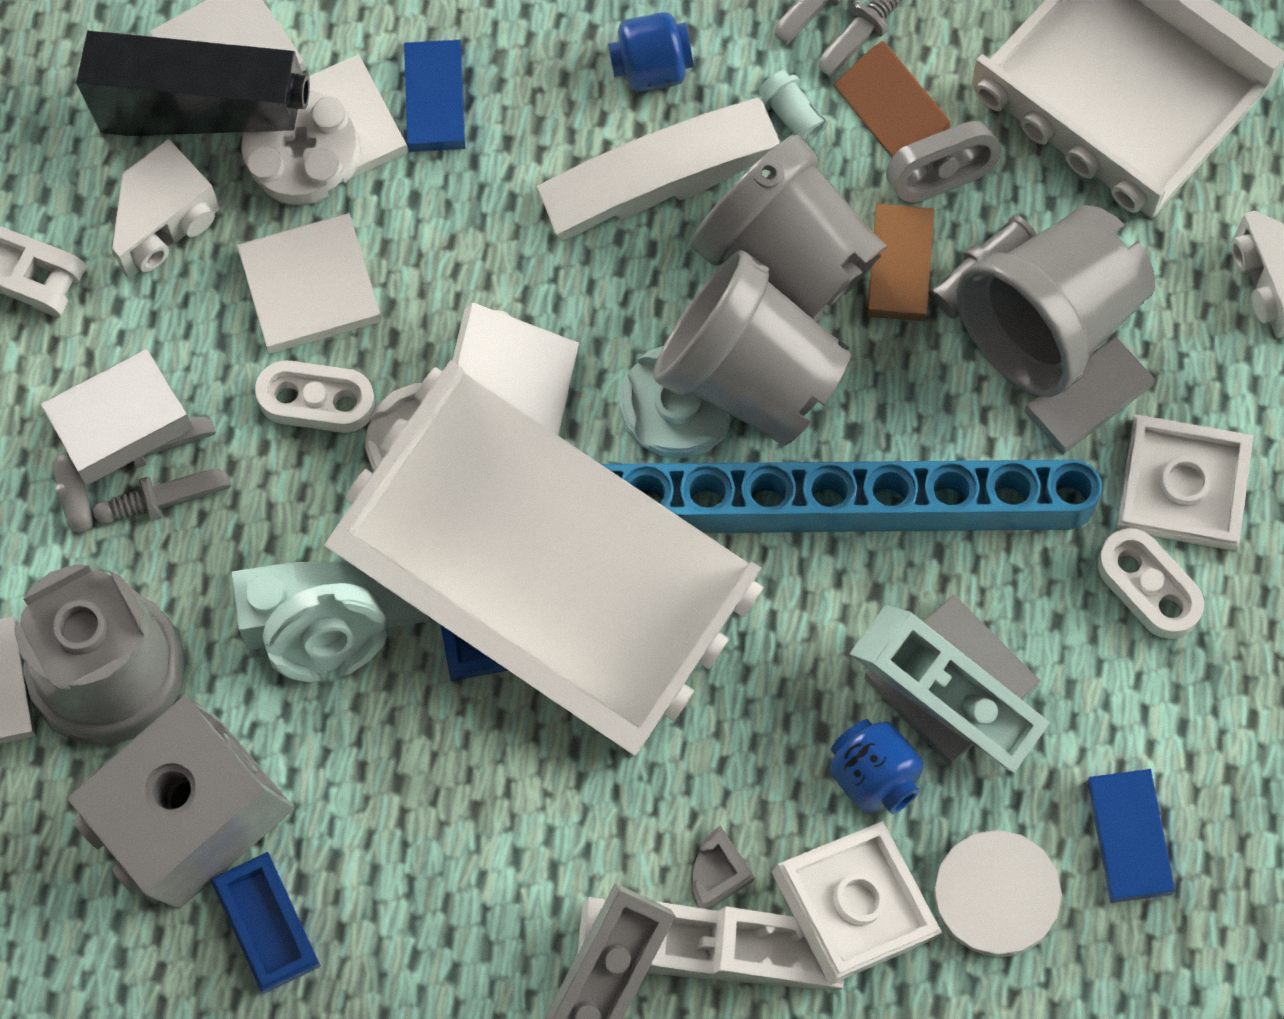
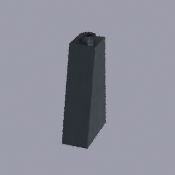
[76,30,310,136]

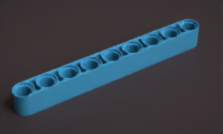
[601,460,1102,533]

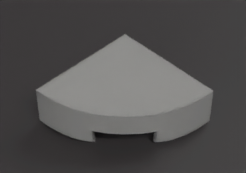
[692,826,755,910]

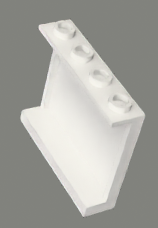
[971,0,1284,219]

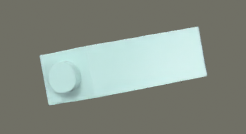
[232,562,429,650]
[849,604,1050,773]

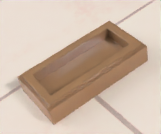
[867,203,934,322]

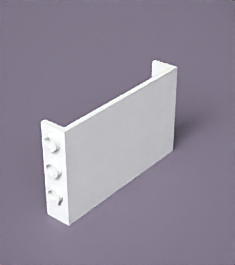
[324,360,764,756]

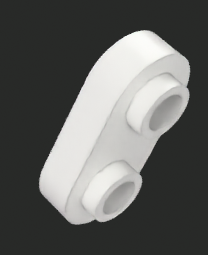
[255,360,376,433]
[1098,528,1204,639]

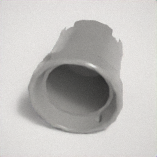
[691,135,887,323]
[956,205,1155,398]
[653,250,851,446]
[14,564,186,745]

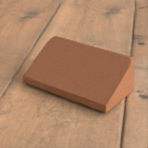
[834,41,950,158]

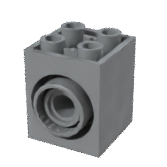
[67,694,295,909]

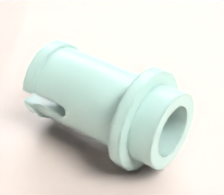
[759,70,829,142]

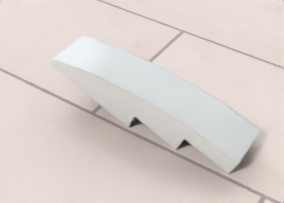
[537,97,780,240]
[577,897,843,990]

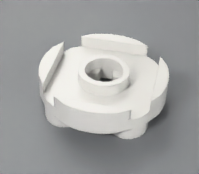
[242,91,360,205]

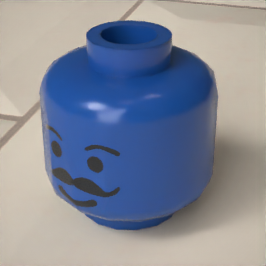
[608,12,694,93]
[830,719,923,814]

